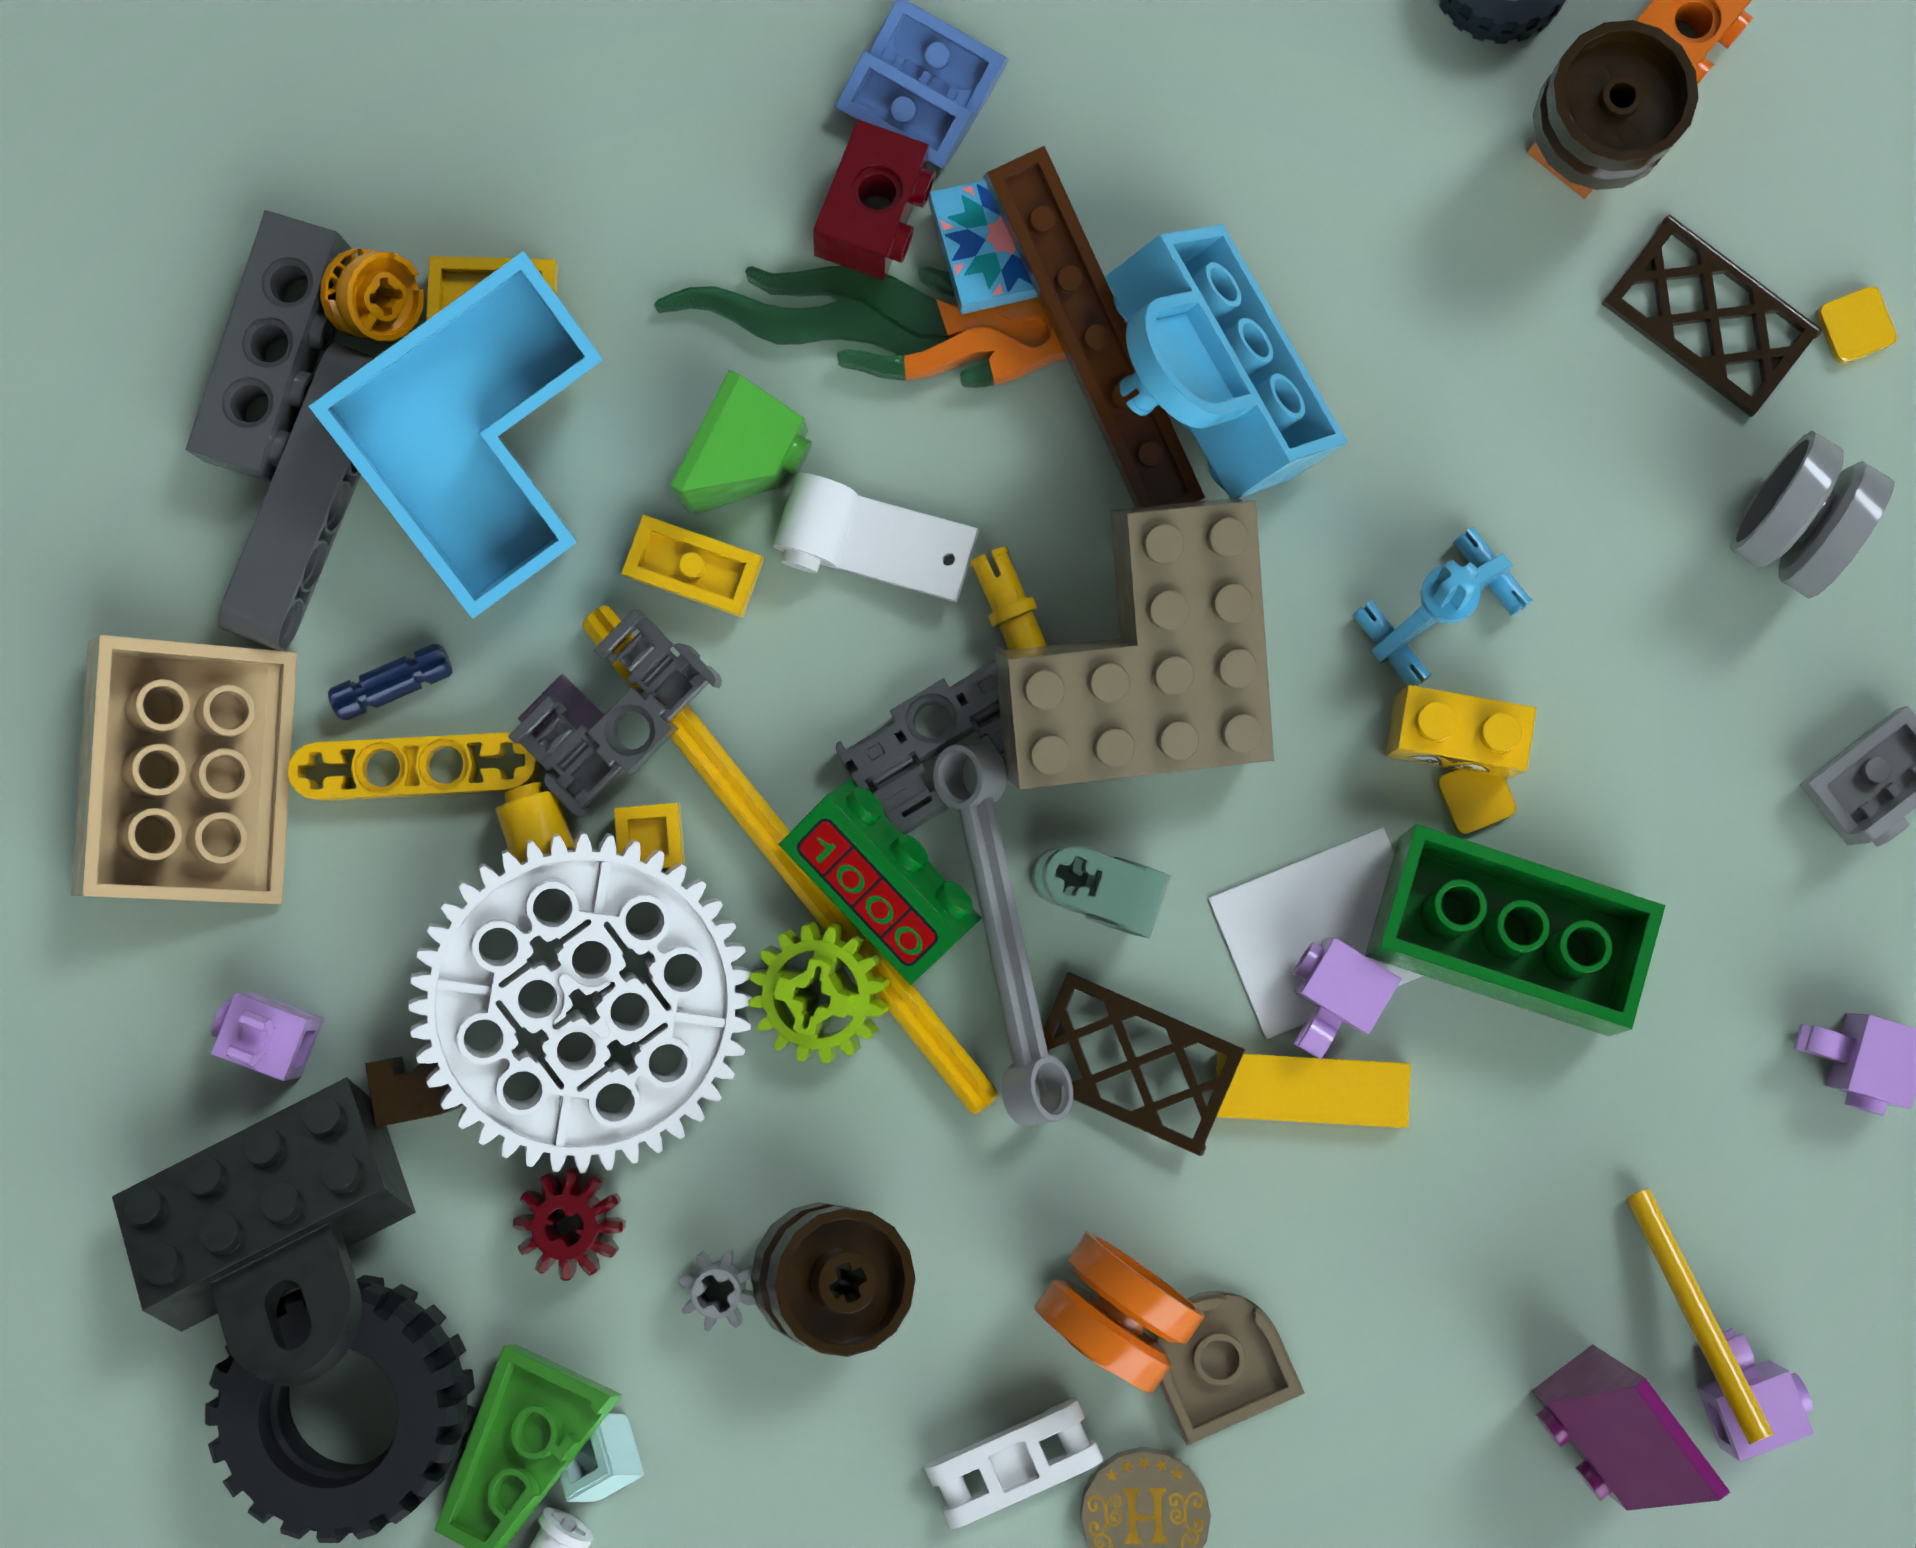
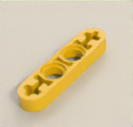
[287,732,541,801]

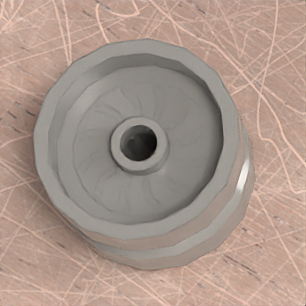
[1729,430,1894,599]

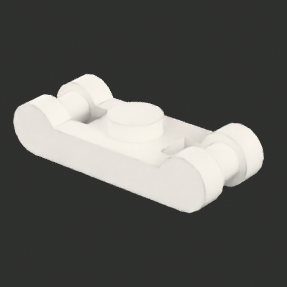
[923,1398,1103,1529]

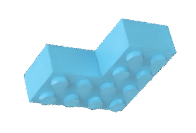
[309,251,603,619]

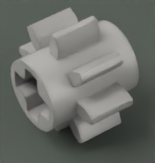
[678,1248,756,1332]

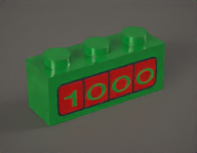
[778,779,982,985]

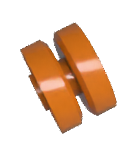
[1034,1230,1205,1393]

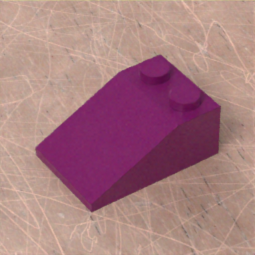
[1531,1344,1730,1511]

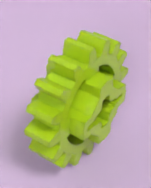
[748,921,890,1064]

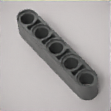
[218,343,376,651]

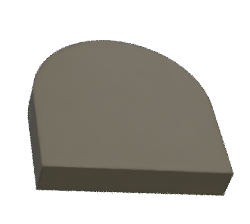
[1155,1291,1305,1445]

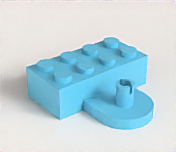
[1104,224,1348,501]

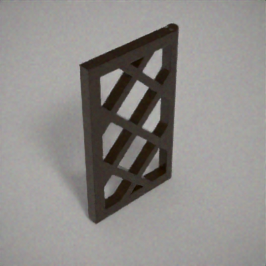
[1602,215,1822,417]
[1035,972,1245,1156]

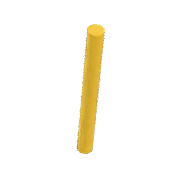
[1626,1189,1774,1445]

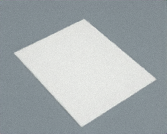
[1208,827,1423,1040]

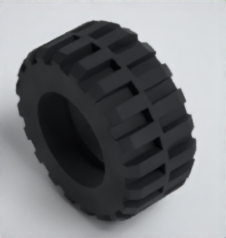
[205,1275,475,1543]

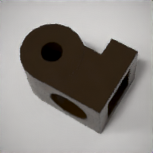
[365,1056,463,1128]

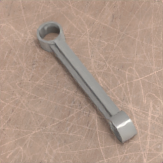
[933,743,1073,1126]

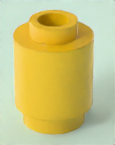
[495,782,574,862]

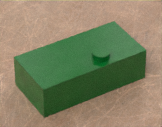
[1365,824,1666,1036]

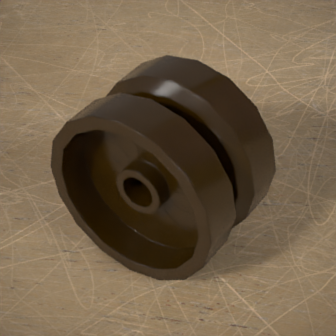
[1533,20,1699,190]
[751,1202,916,1357]

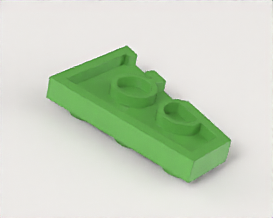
[434,1344,622,1548]

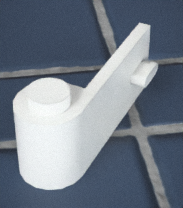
[773,472,979,603]

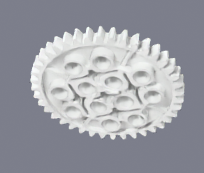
[409,832,753,1173]

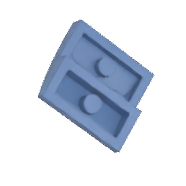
[834,0,1009,169]

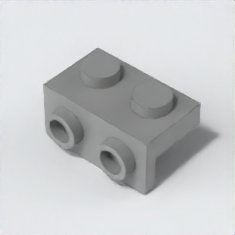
[1800,706,1916,846]

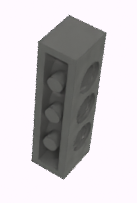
[185,210,352,482]

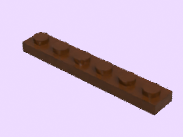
[983,145,1205,508]

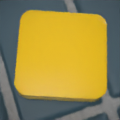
[1817,286,1897,364]
[1437,769,1516,834]

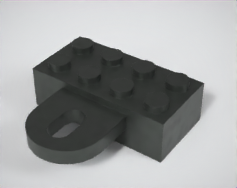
[112,1077,416,1386]

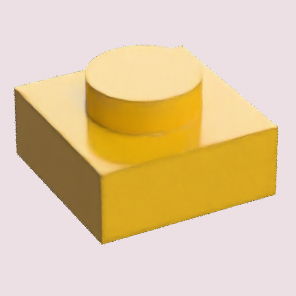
[614,803,685,869]

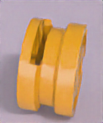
[320,248,424,341]

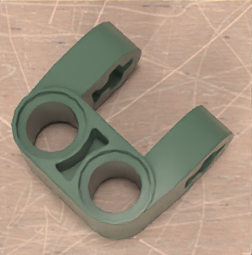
[1031,846,1171,938]

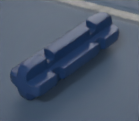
[328,644,453,720]

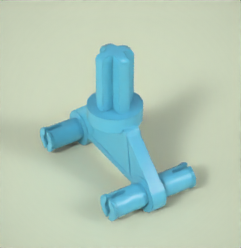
[1352,527,1533,686]

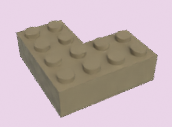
[995,498,1274,790]

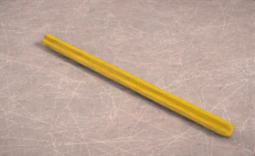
[582,605,998,1114]

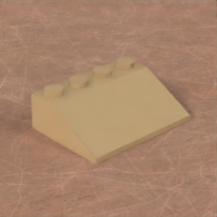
[71,635,297,905]

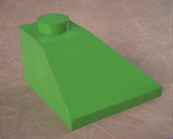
[670,370,812,515]

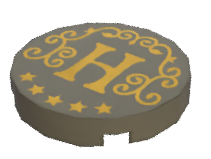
[1080,1447,1211,1548]

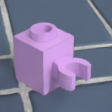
[1293,938,1402,1059]
[211,992,324,1081]
[1793,1013,1916,1116]
[1697,1328,1814,1462]

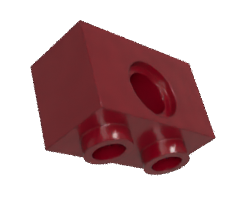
[813,119,935,281]

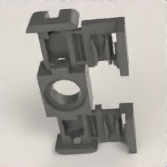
[508,609,722,817]
[836,647,1005,834]

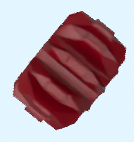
[513,1167,626,1281]

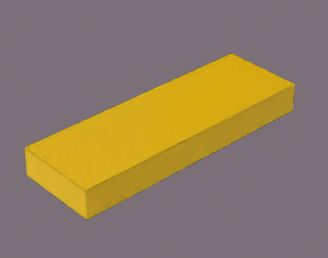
[1215,1052,1411,1128]

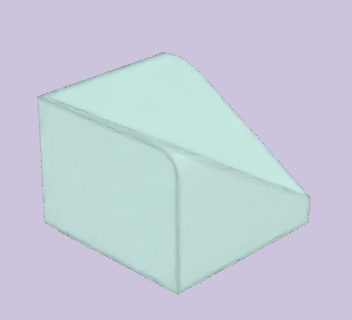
[560,1413,644,1502]

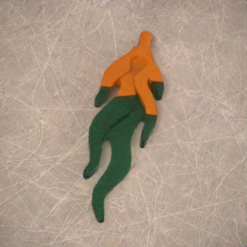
[654,266,1067,388]

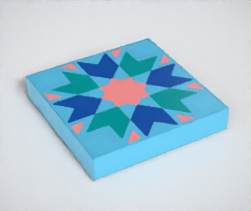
[928,180,1038,314]

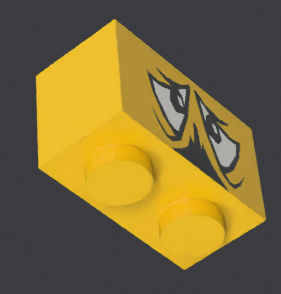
[1385,685,1537,779]

